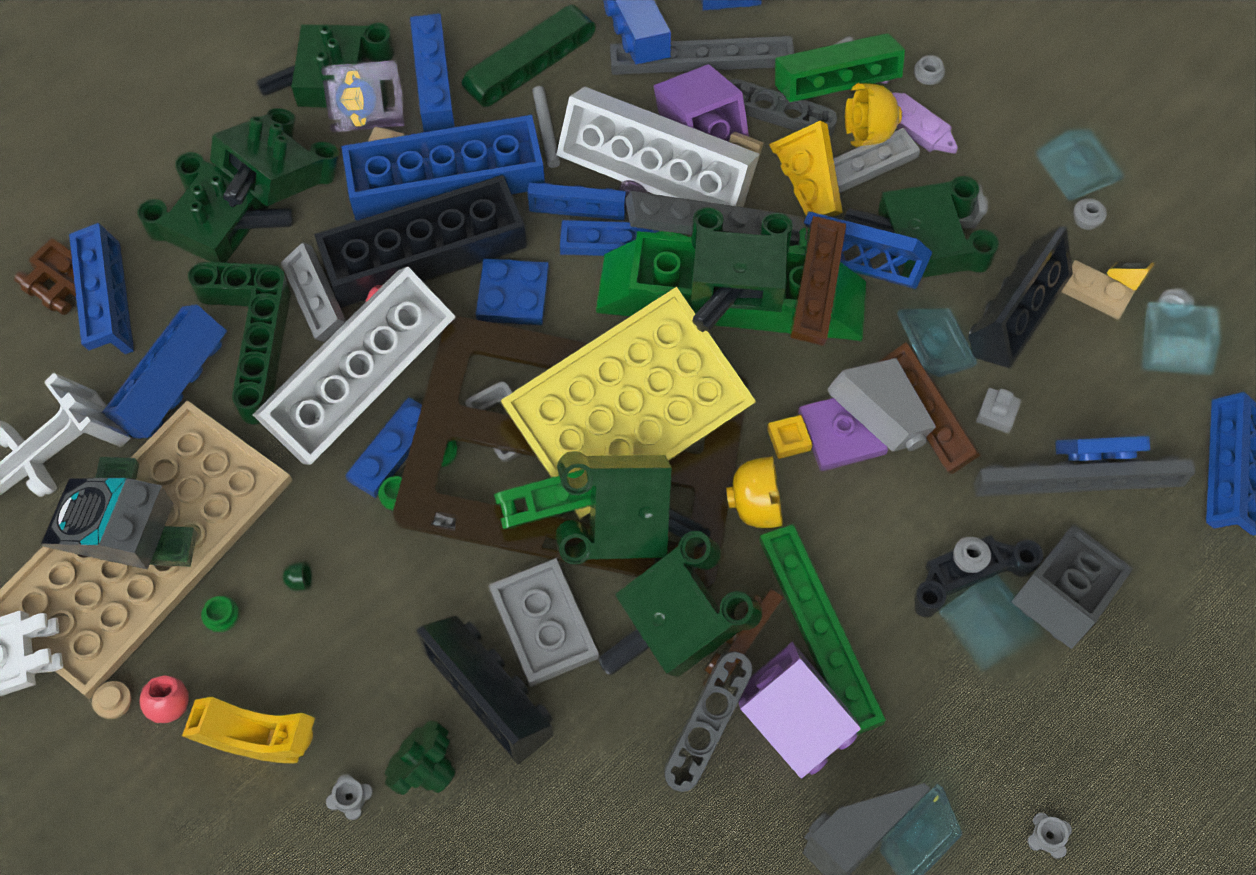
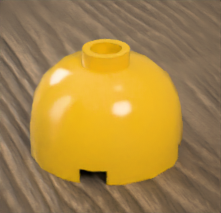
[845,83,902,147]
[726,456,783,528]

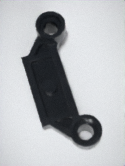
[914,535,1043,618]

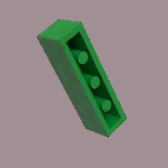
[775,33,905,102]

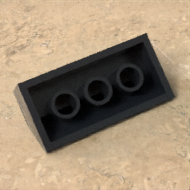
[968,226,1073,369]
[416,615,554,765]

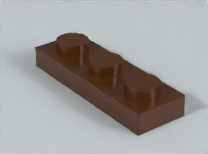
[702,589,783,686]

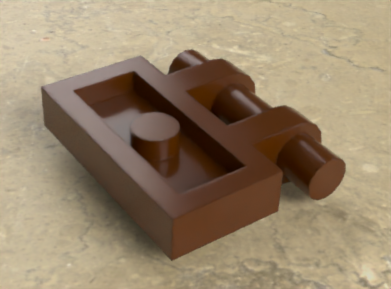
[14,238,76,315]

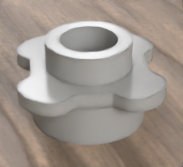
[326,774,373,820]
[1027,813,1072,859]

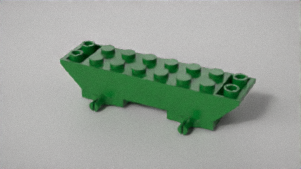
[596,228,866,341]

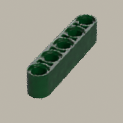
[461,4,596,108]

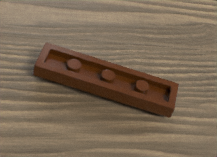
[790,216,846,346]
[879,342,981,474]

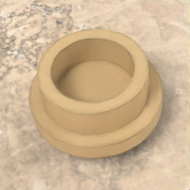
[92,681,132,719]

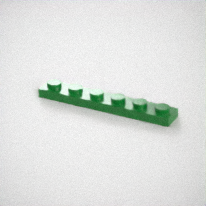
[759,524,886,735]

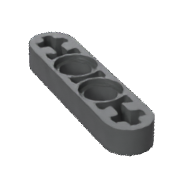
[729,79,837,136]
[664,651,752,792]

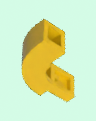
[182,697,315,763]

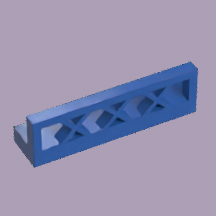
[803,211,933,289]
[69,223,134,354]
[1206,392,1256,536]

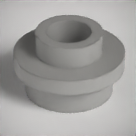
[914,55,945,85]
[1073,199,1107,230]
[953,537,991,573]

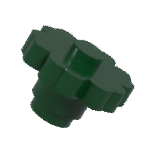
[384,720,456,795]

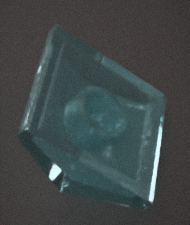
[1036,129,1125,201]
[1142,302,1221,375]
[897,308,977,377]
[939,575,1043,672]
[880,784,963,875]

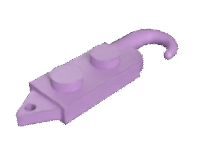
[881,80,958,154]

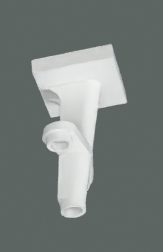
[0,373,131,497]

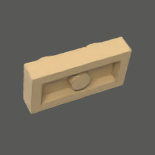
[1061,260,1135,320]

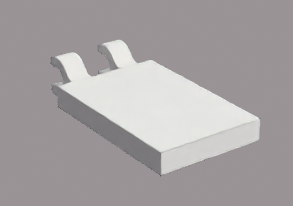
[0,611,63,696]

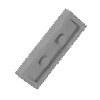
[833,128,920,193]
[281,242,346,342]

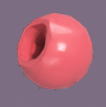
[140,675,189,723]

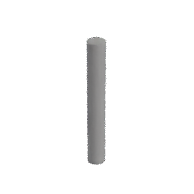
[532,86,560,168]

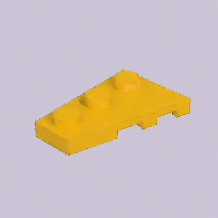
[769,121,843,217]

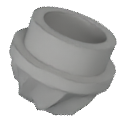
[1157,288,1194,321]

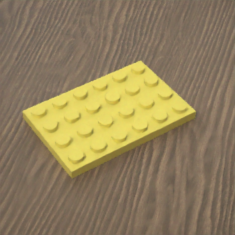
[501,287,756,520]

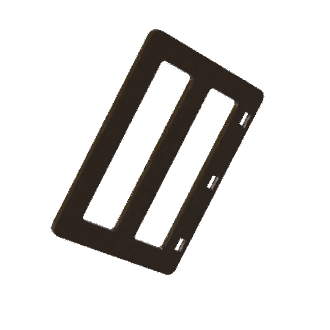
[393,316,748,589]

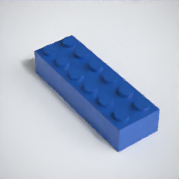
[341,115,545,221]

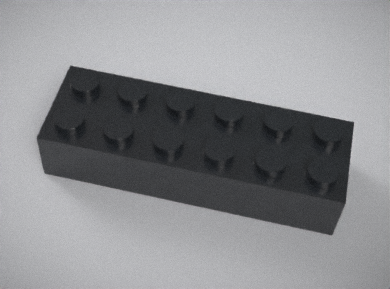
[314,175,527,308]

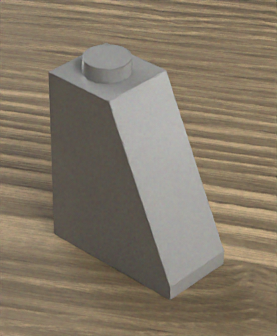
[827,358,936,452]

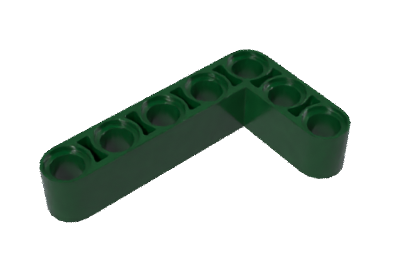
[188,262,291,425]

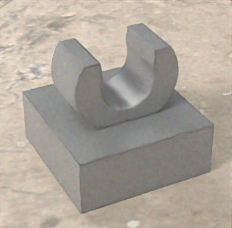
[976,388,1022,434]

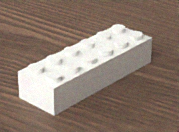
[556,87,760,207]
[253,267,456,465]

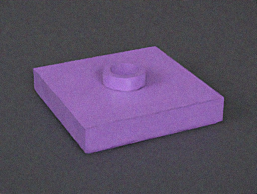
[798,398,888,472]

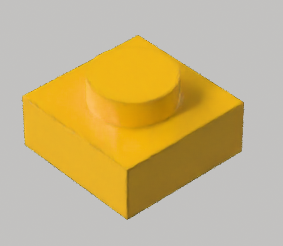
[767,415,812,459]

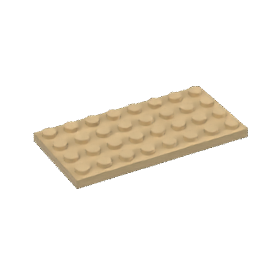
[0,400,293,700]

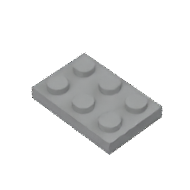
[488,558,599,687]

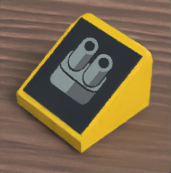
[1107,262,1155,290]

